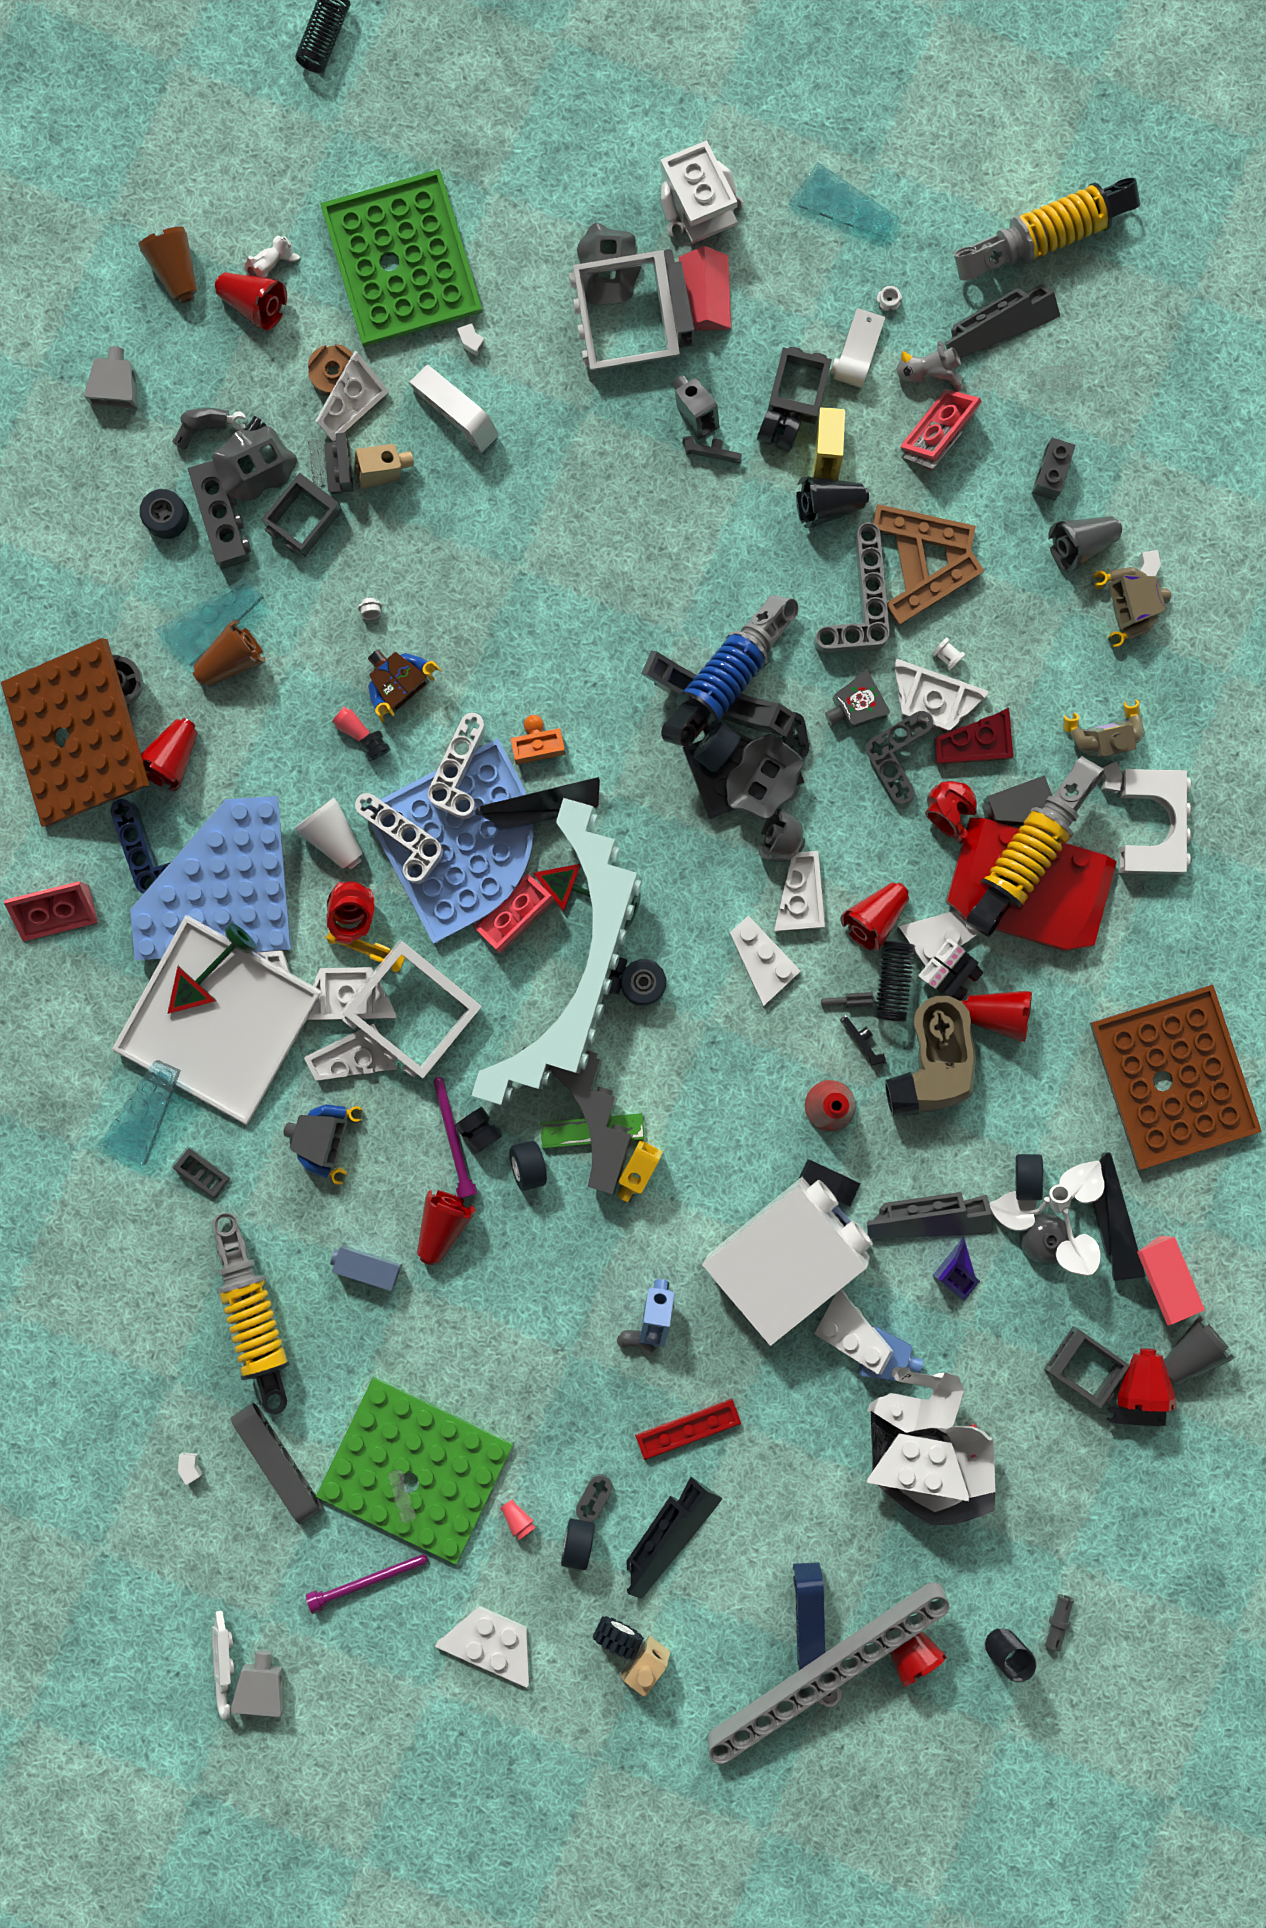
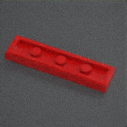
[635,1398,741,1460]

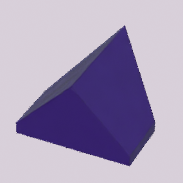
[933,1237,980,1301]

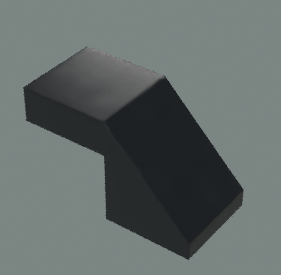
[798,1159,861,1207]

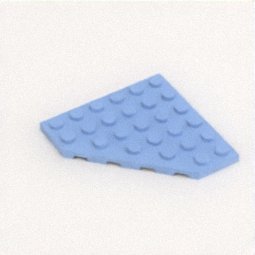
[130,796,291,960]

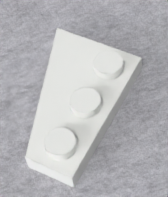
[773,851,825,932]
[304,1023,397,1081]

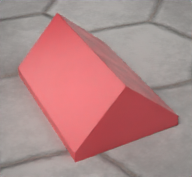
[679,246,731,331]
[900,389,982,471]
[473,873,555,954]
[4,881,98,942]
[1137,1236,1205,1326]

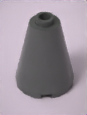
[1048,516,1122,572]
[1164,1316,1236,1385]

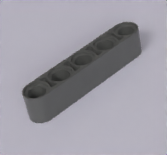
[231,1402,323,1524]

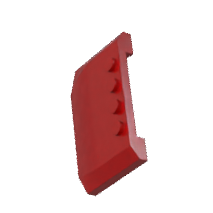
[946,817,1117,951]

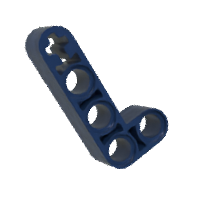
[110,799,170,894]
[793,1562,825,1671]

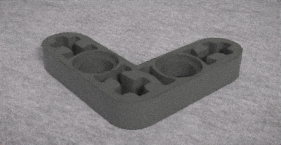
[866,711,934,804]

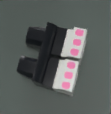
[918,938,983,1001]

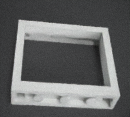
[569,250,680,372]
[341,940,482,1078]

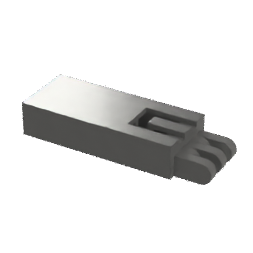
[664,249,694,348]

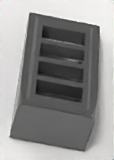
[172,1145,230,1198]

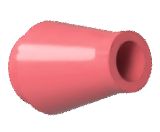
[332,706,370,742]
[500,1499,536,1540]

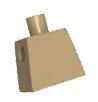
[354,444,414,490]

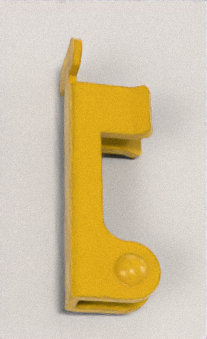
[325,928,405,972]

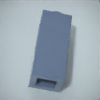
[330,1245,402,1291]

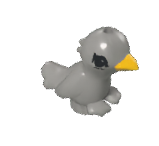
[896,341,962,392]

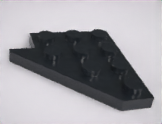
[682,729,805,819]

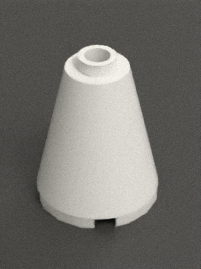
[295,798,363,870]

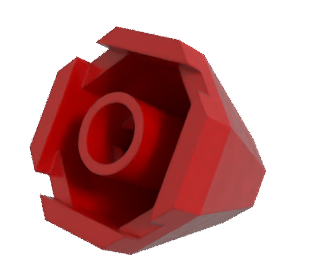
[1118,1348,1176,1412]

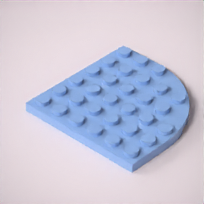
[364,738,534,944]

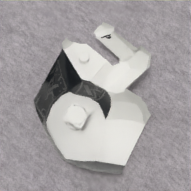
[868,1367,995,1525]

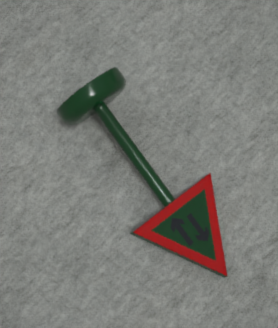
[533,863,641,927]
[167,923,257,1014]

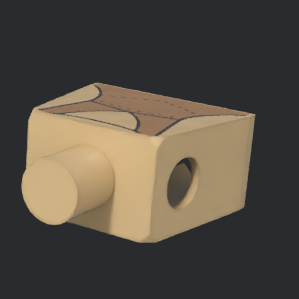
[620,1635,670,1697]

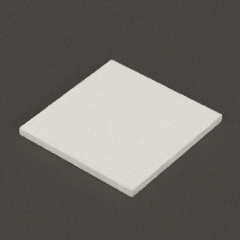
[112,915,323,1125]

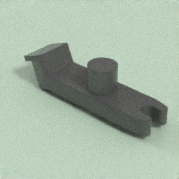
[682,436,742,463]

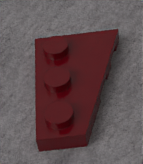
[934,708,1013,765]

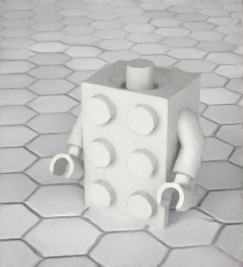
[661,140,744,244]

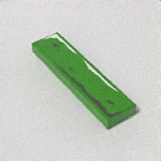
[540,1113,645,1148]

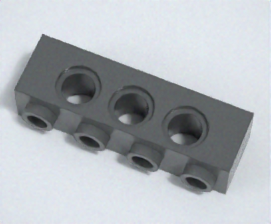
[187,460,251,569]

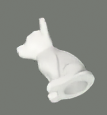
[245,236,300,278]

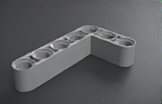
[814,522,889,654]

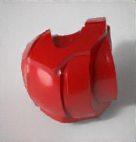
[925,781,977,842]
[326,881,374,945]

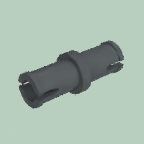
[1045,1594,1075,1651]

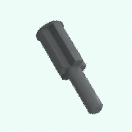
[821,991,874,1008]

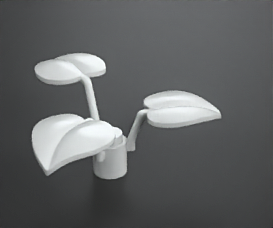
[990,1161,1104,1276]

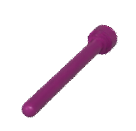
[433,1077,478,1199]
[306,1554,428,1614]

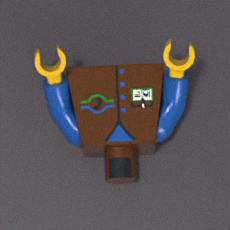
[368,649,442,722]

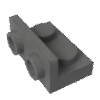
[324,433,354,493]

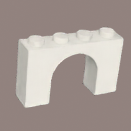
[1119,769,1191,875]

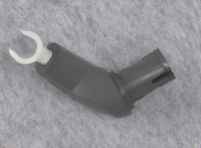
[172,407,246,450]

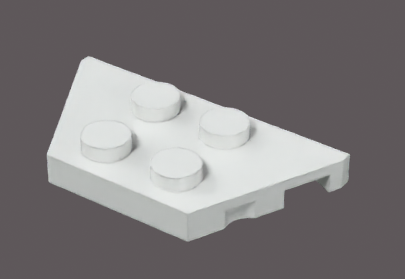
[894,659,989,732]
[307,967,397,1020]
[867,1433,969,1501]
[435,1606,529,1688]

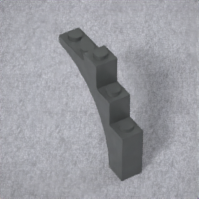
[522,1047,633,1194]

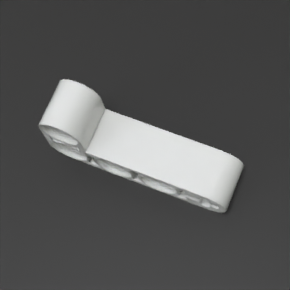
[409,365,499,453]
[428,713,485,819]
[355,793,443,884]

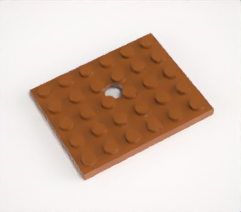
[1,638,149,827]
[1090,985,1262,1170]

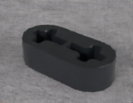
[783,712,809,760]

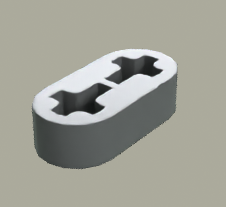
[576,1474,612,1522]

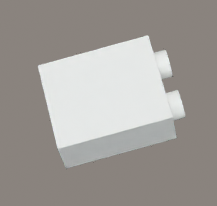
[702,1177,873,1346]

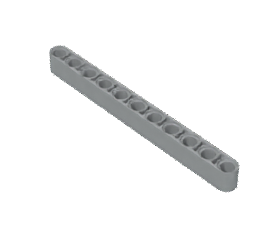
[707,1582,949,1764]

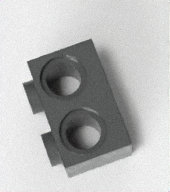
[1031,438,1076,501]

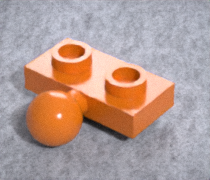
[510,715,566,765]

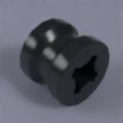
[359,731,390,761]

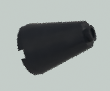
[796,476,869,528]

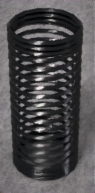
[295,0,351,73]
[874,941,916,1021]
[985,1628,1036,1683]

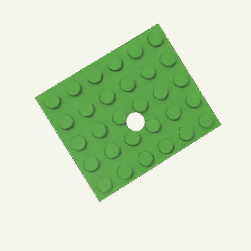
[320,169,483,347]
[316,1377,513,1564]

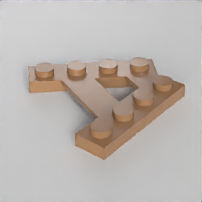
[873,504,984,627]

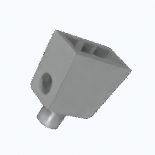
[84,346,138,409]
[230,1650,285,1717]

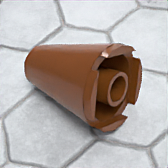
[138,226,197,303]
[193,619,266,686]

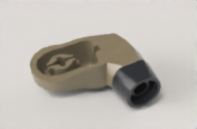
[885,996,976,1116]

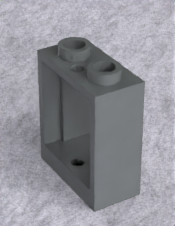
[768,347,832,425]
[262,472,343,557]
[1044,1326,1130,1408]

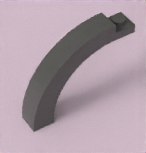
[641,651,796,737]

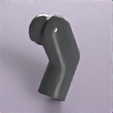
[617,1330,656,1357]

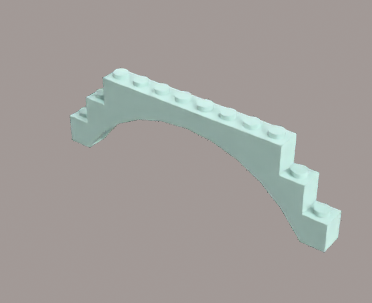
[471,798,642,1106]

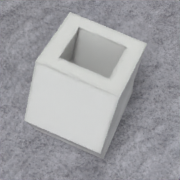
[457,323,485,356]
[1139,550,1161,576]
[1101,761,1123,793]
[178,1452,203,1485]

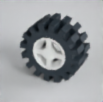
[592,1616,644,1660]

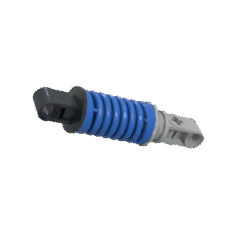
[661,595,799,747]

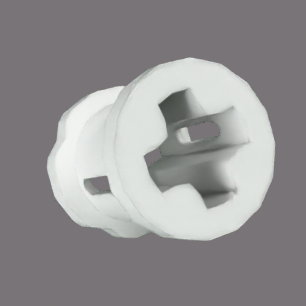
[932,638,966,671]

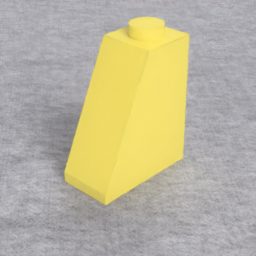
[812,407,845,480]

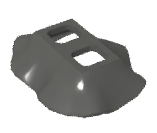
[577,223,641,305]
[213,426,297,500]
[726,734,803,819]

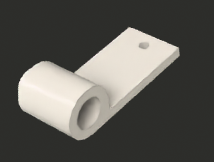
[830,308,885,388]

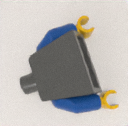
[283,1104,363,1185]

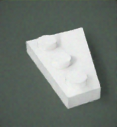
[315,351,389,442]
[898,910,980,966]
[729,915,801,1006]
[814,1289,894,1375]

